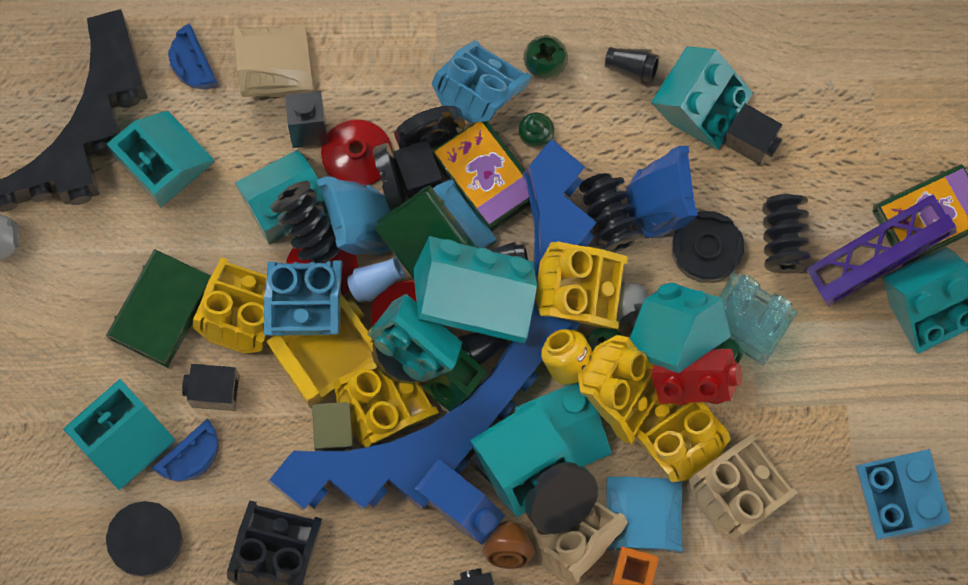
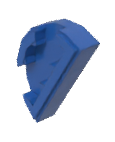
[168,23,219,90]
[152,418,219,482]

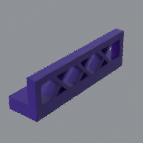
[806,194,956,307]

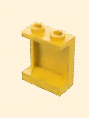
[266,293,373,408]

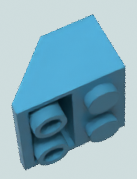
[856,449,951,540]

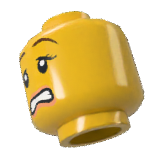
[541,329,593,385]

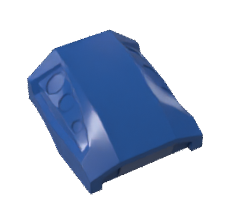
[626,146,698,238]

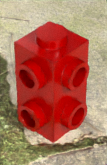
[651,349,742,405]

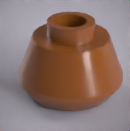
[482,521,534,569]

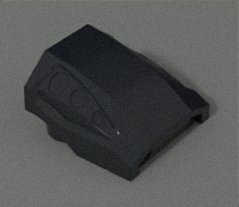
[227,500,322,585]

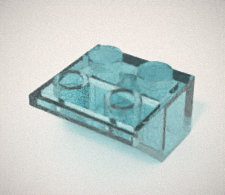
[719,272,798,366]

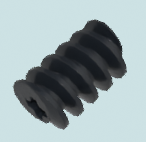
[578,173,643,253]
[270,181,341,263]
[762,194,811,273]

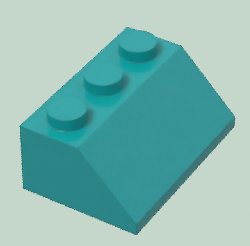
[413,236,537,343]

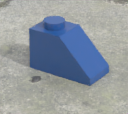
[415,459,506,545]

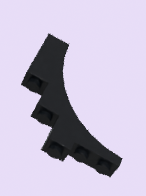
[0,9,148,212]

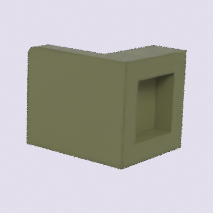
[312,402,354,451]

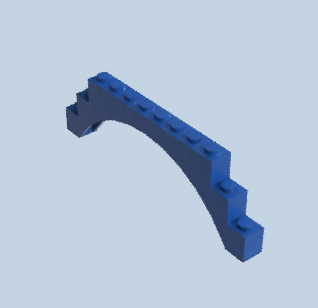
[267,139,597,510]

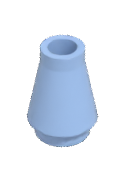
[347,257,405,303]

